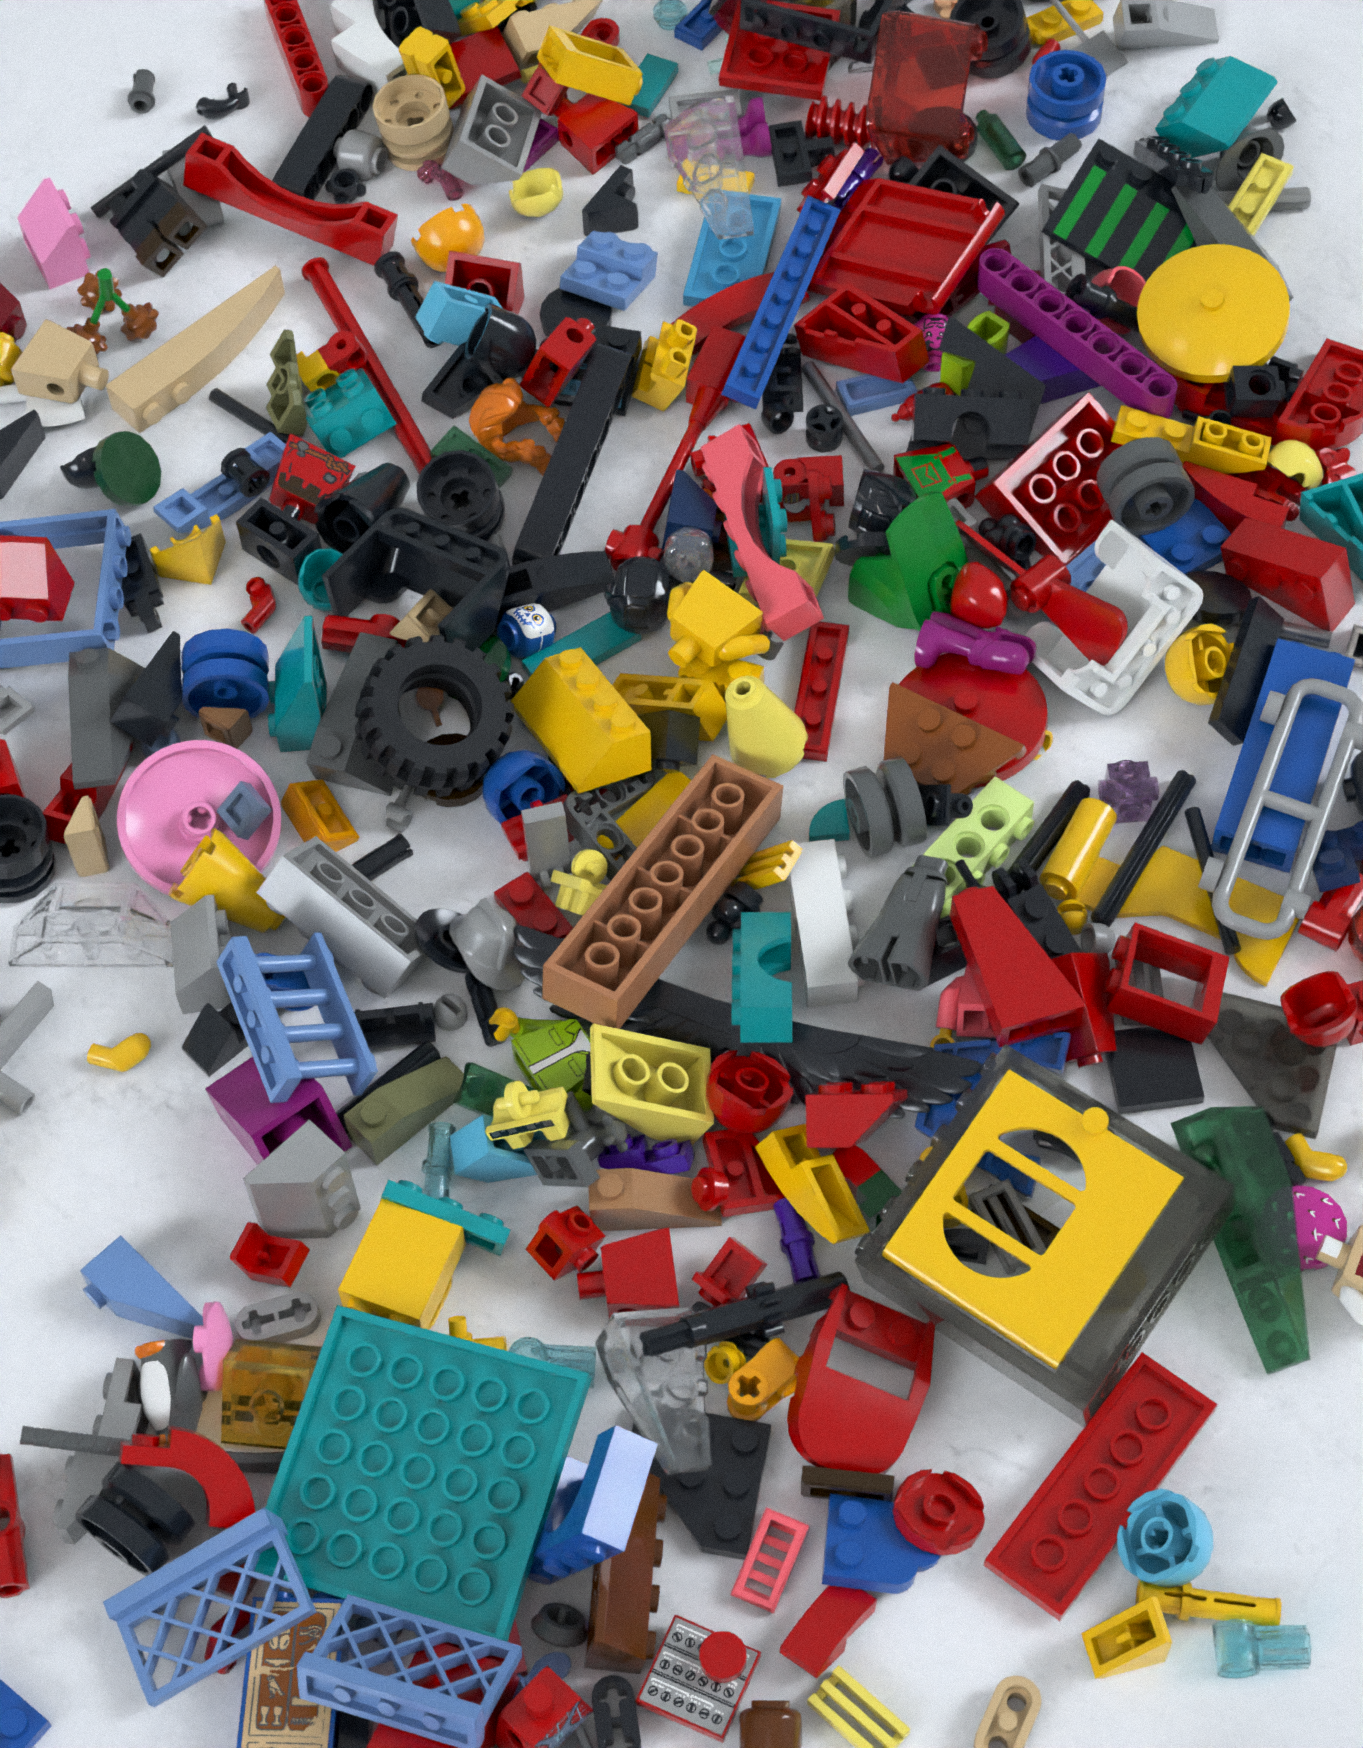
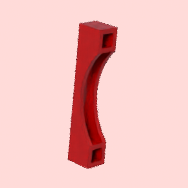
[183,133,398,266]

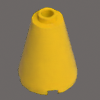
[168,827,285,933]

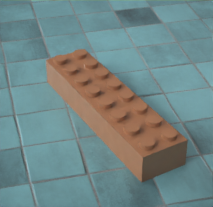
[542,754,784,1029]

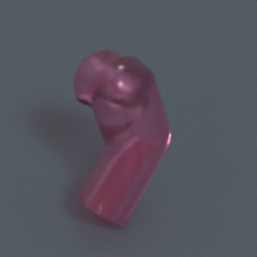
[417,160,463,201]

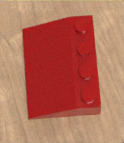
[974,392,1123,566]

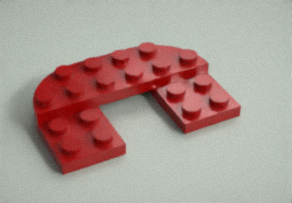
[1154,338,1363,451]

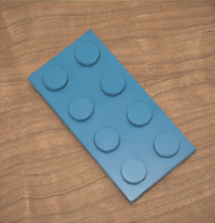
[683,189,782,307]

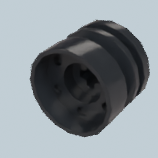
[416,450,505,541]
[0,794,56,903]

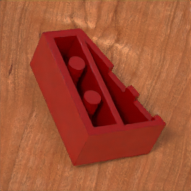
[794,282,929,384]
[1220,517,1355,632]

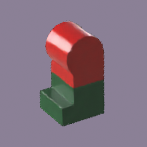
[832,1146,904,1234]

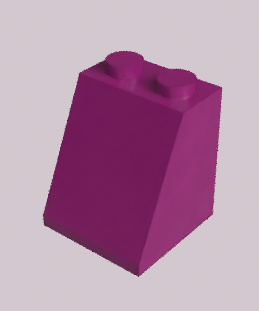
[205,1056,352,1165]

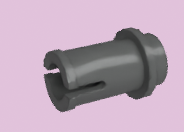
[127,69,155,114]

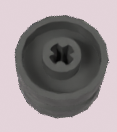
[1097,437,1195,535]
[843,756,927,858]

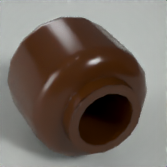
[739,1700,802,1748]

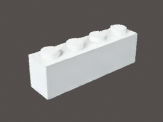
[787,839,865,1008]

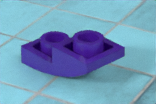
[597,1133,695,1174]

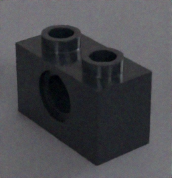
[236,497,322,585]

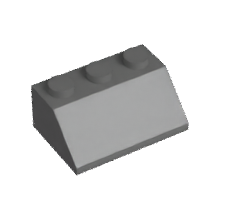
[441,75,542,185]
[243,1120,361,1239]

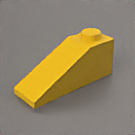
[612,673,727,742]

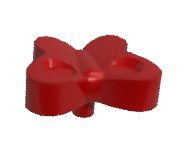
[1315,448,1356,486]

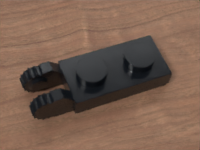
[991,858,1083,959]

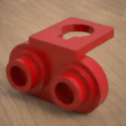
[778,469,836,543]

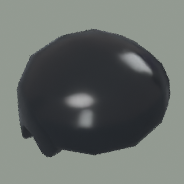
[60,440,101,489]

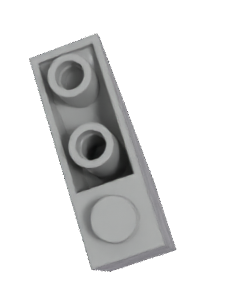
[1112,0,1219,50]

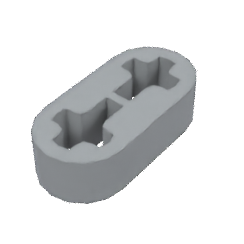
[235,1292,320,1349]

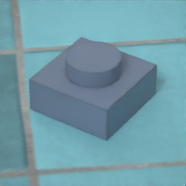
[217,781,272,840]

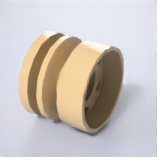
[372,75,454,171]

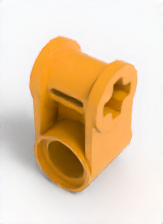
[727,1338,799,1421]

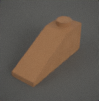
[589,1168,722,1231]

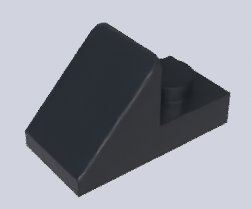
[582,165,639,236]
[181,1002,248,1077]

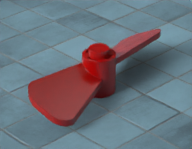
[955,520,1128,666]

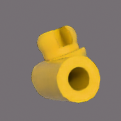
[87,1033,151,1072]
[1285,1133,1347,1181]

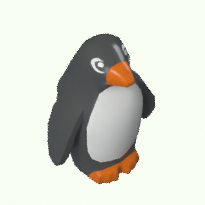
[135,1339,208,1444]

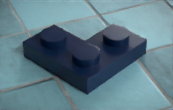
[1303,820,1363,893]

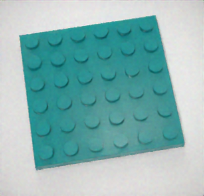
[244,1305,592,1642]

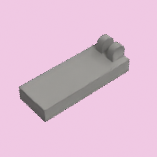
[521,802,572,891]

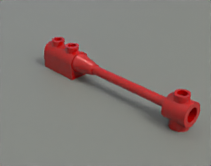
[604,325,746,572]

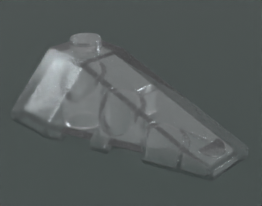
[664,95,754,240]
[595,1307,711,1475]

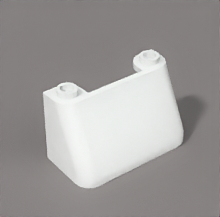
[1025,520,1203,715]

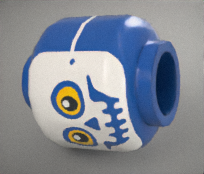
[496,603,557,658]

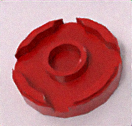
[892,1469,985,1555]

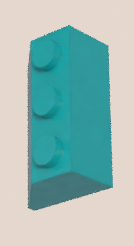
[1155,56,1278,158]

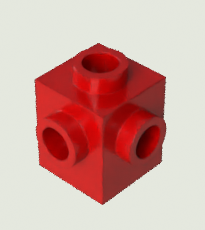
[525,1205,606,1281]

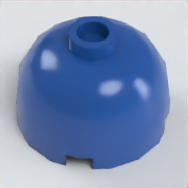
[482,750,565,824]

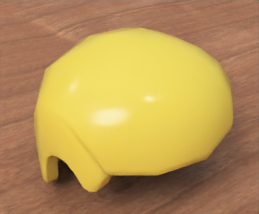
[509,168,563,217]
[1267,439,1323,490]

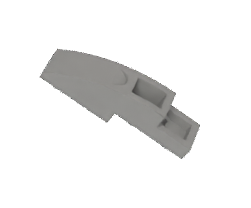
[53,1358,149,1545]

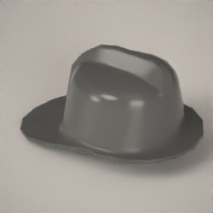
[1215,127,1285,191]

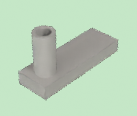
[0,981,54,1115]

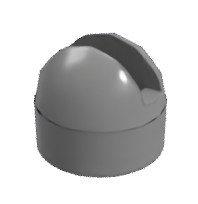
[1081,923,1116,954]
[433,994,468,1031]

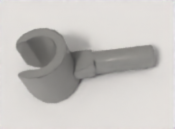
[386,784,413,832]

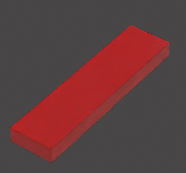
[794,621,850,762]

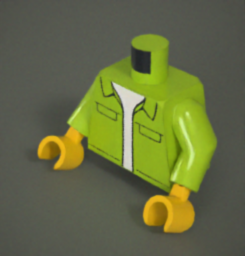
[489,1007,594,1113]

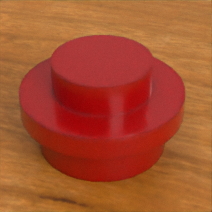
[691,1167,729,1211]

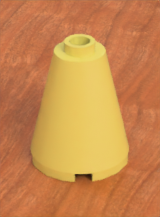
[725,676,808,778]

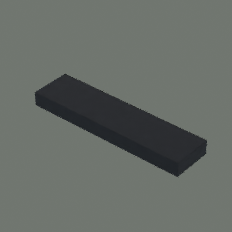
[1208,596,1284,746]

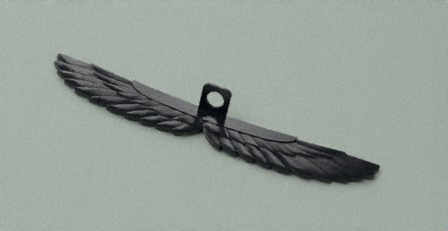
[513,925,982,1118]

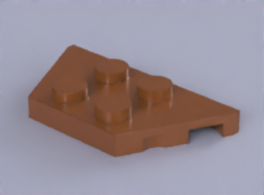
[883,682,1027,795]

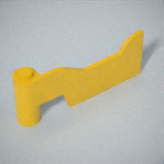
[1039,798,1300,987]

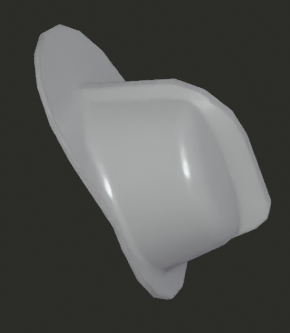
[449,898,527,990]

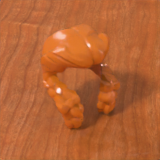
[469,378,565,476]

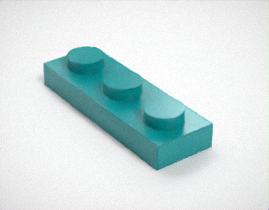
[380,1179,511,1256]

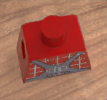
[495,1666,593,1748]

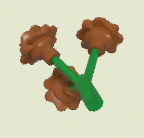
[66,268,159,354]

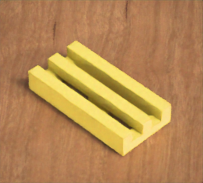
[807,1665,910,1748]

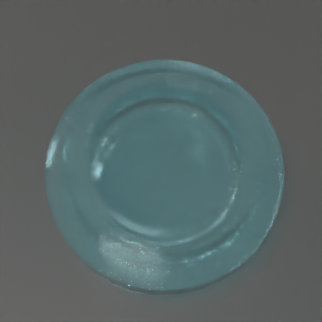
[653,0,687,30]

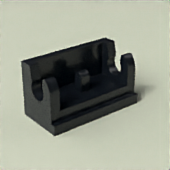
[762,333,803,412]

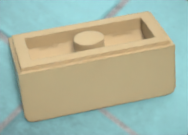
[390,589,453,642]
[64,796,110,877]

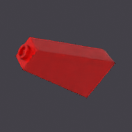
[950,885,1085,1048]

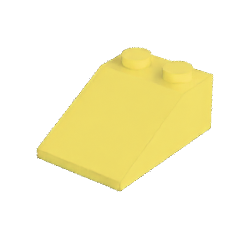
[590,1023,714,1145]

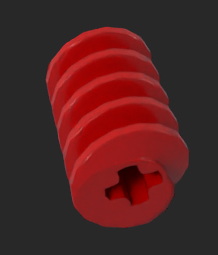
[805,95,882,151]

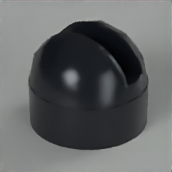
[1267,97,1297,129]
[888,155,919,184]
[761,401,794,434]

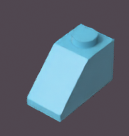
[415,281,503,346]
[450,1114,549,1183]

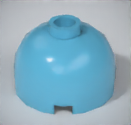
[1117,1489,1214,1588]

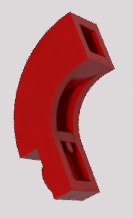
[119,1425,255,1528]

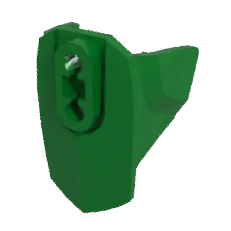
[848,491,968,631]

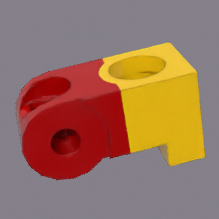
[297,330,368,392]

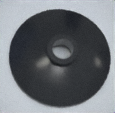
[414,908,472,973]

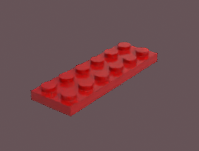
[983,1352,1218,1621]

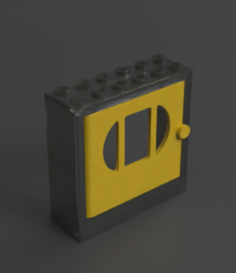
[854,1044,1234,1427]

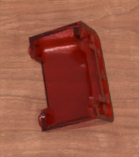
[866,11,988,165]

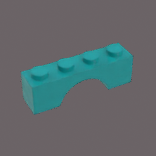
[732,912,792,1043]

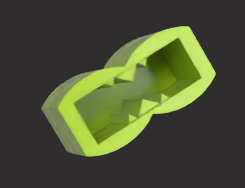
[940,311,1010,396]

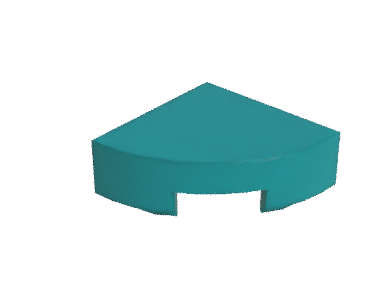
[809,799,850,842]

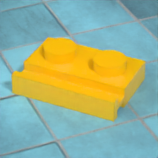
[457,0,527,37]

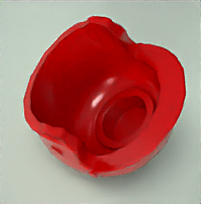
[1280,971,1358,1047]

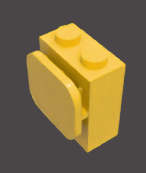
[338,1198,466,1330]

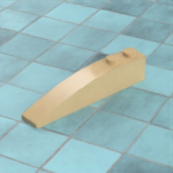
[105,265,285,433]

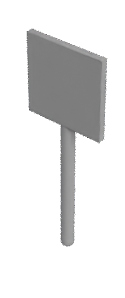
[1050,0,1128,76]

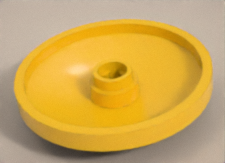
[1137,244,1290,383]

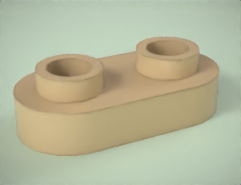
[973,1676,1041,1748]

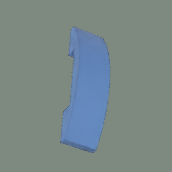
[153,432,286,533]

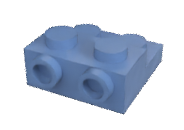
[559,230,658,311]

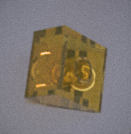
[221,1338,322,1450]

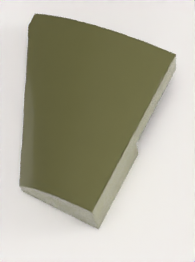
[266,329,307,436]

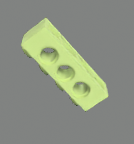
[912,776,1035,919]

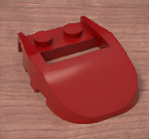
[787,1283,935,1474]

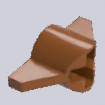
[414,687,444,727]

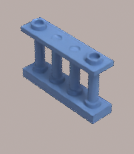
[216,932,378,1103]

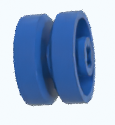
[1026,50,1107,140]
[181,628,269,719]

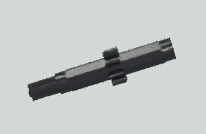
[639,1271,850,1357]

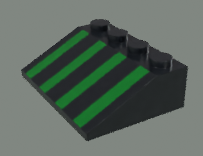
[1041,138,1198,282]

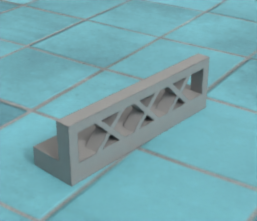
[1038,184,1085,308]

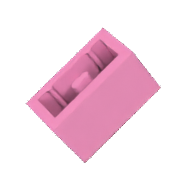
[17,177,91,289]

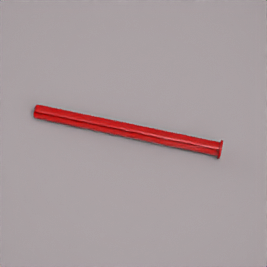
[301,257,434,474]

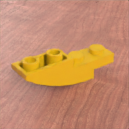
[1111,405,1272,474]

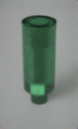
[975,110,1026,171]

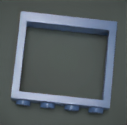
[0,509,131,669]

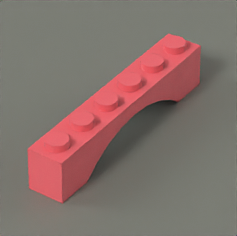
[701,424,824,641]

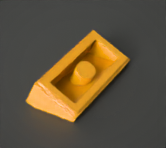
[281,779,360,852]

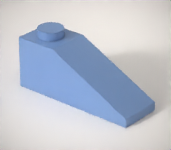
[80,1235,204,1339]

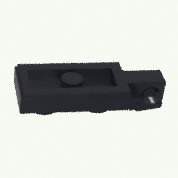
[121,533,164,633]

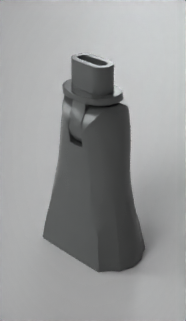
[848,855,948,991]

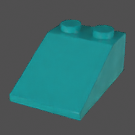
[268,616,327,752]

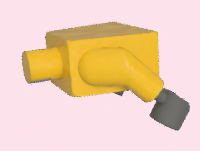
[667,570,784,668]

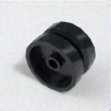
[949,0,1032,78]
[75,1462,196,1576]

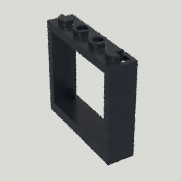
[740,0,905,64]

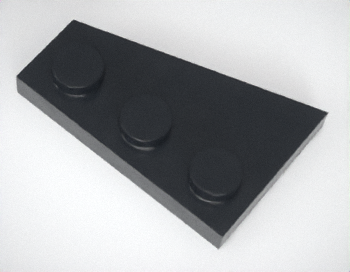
[422,342,538,419]

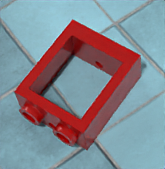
[1104,922,1229,1045]

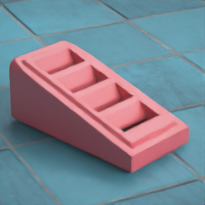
[730,1507,810,1614]

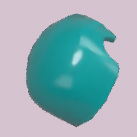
[298,548,343,612]

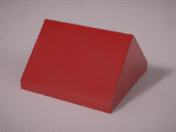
[445,251,525,315]

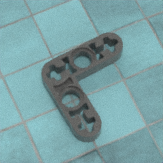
[563,769,656,881]

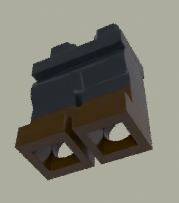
[109,169,208,277]

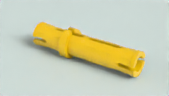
[1135,1580,1281,1629]

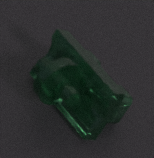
[453,1062,537,1117]

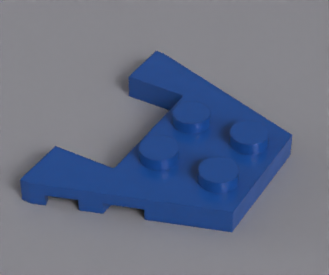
[914,1032,1071,1198]

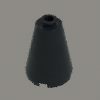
[314,463,410,554]

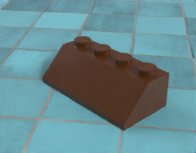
[584,1473,667,1674]

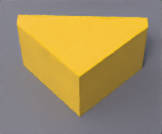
[1081,1597,1172,1679]

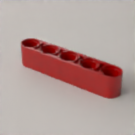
[263,0,329,118]

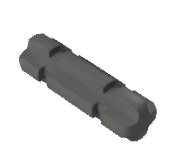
[615,114,673,164]

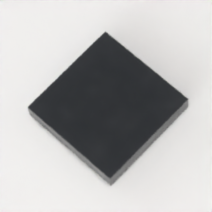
[1105,1026,1205,1114]

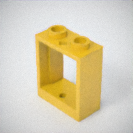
[537,25,643,106]

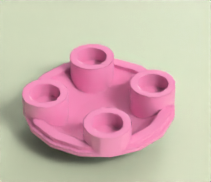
[193,1302,234,1391]

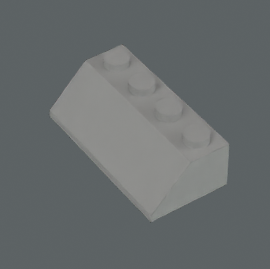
[256,836,427,998]

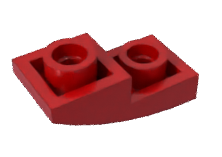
[779,1585,877,1679]

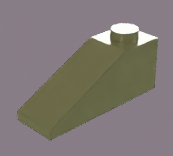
[344,1056,474,1166]

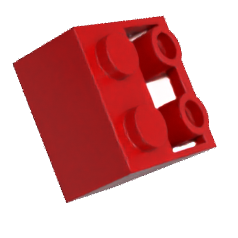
[806,1081,907,1148]

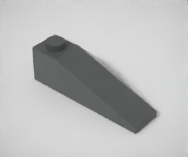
[68,648,145,789]

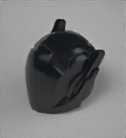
[465,303,537,384]
[848,469,917,534]
[604,556,672,634]

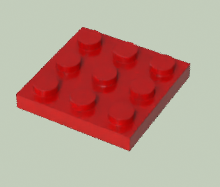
[719,0,841,101]

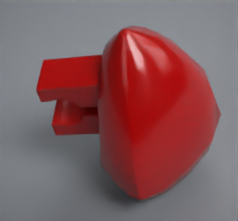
[951,562,1009,629]

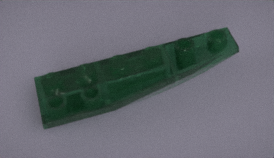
[1171,1106,1311,1375]

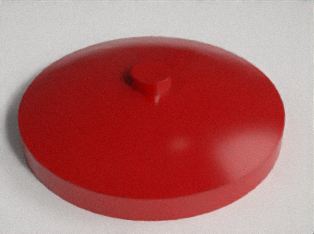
[899,653,1048,788]

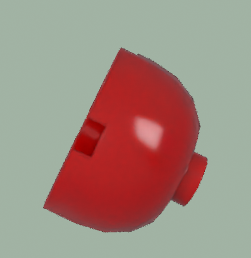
[706,1050,793,1134]

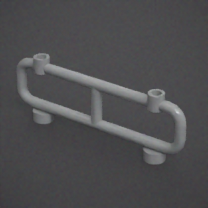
[1198,678,1363,940]

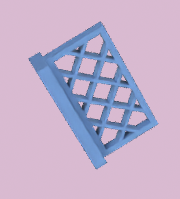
[103,1508,317,1708]
[297,1594,522,1748]

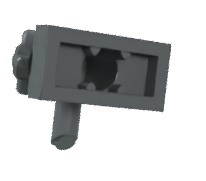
[523,1091,628,1187]

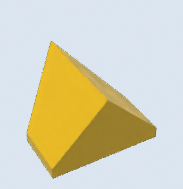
[149,514,226,585]

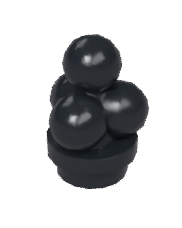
[978,514,1036,561]
[706,881,764,945]

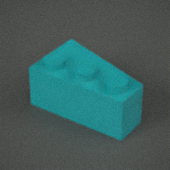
[1299,473,1363,581]

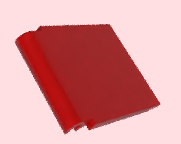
[806,178,1005,316]

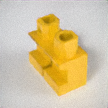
[632,319,697,412]

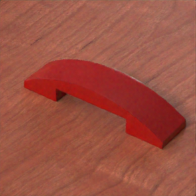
[671,272,810,356]

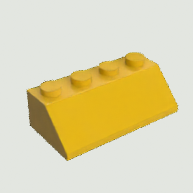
[511,647,652,794]

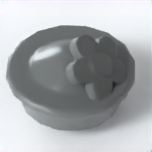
[531,1603,587,1648]

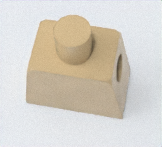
[11,319,109,403]

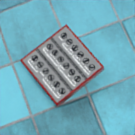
[636,1615,761,1743]

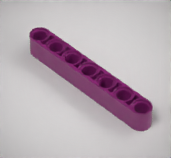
[977,248,1177,419]

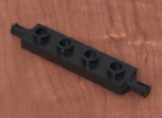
[1133,136,1214,194]

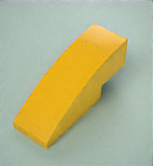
[755,1123,870,1244]

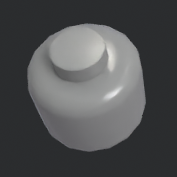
[333,129,388,181]

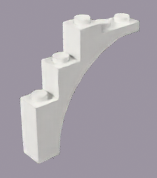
[329,0,408,93]

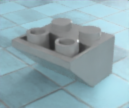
[170,895,233,1014]

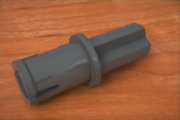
[1018,133,1082,188]

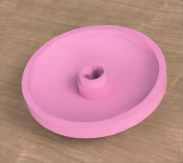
[117,740,281,895]

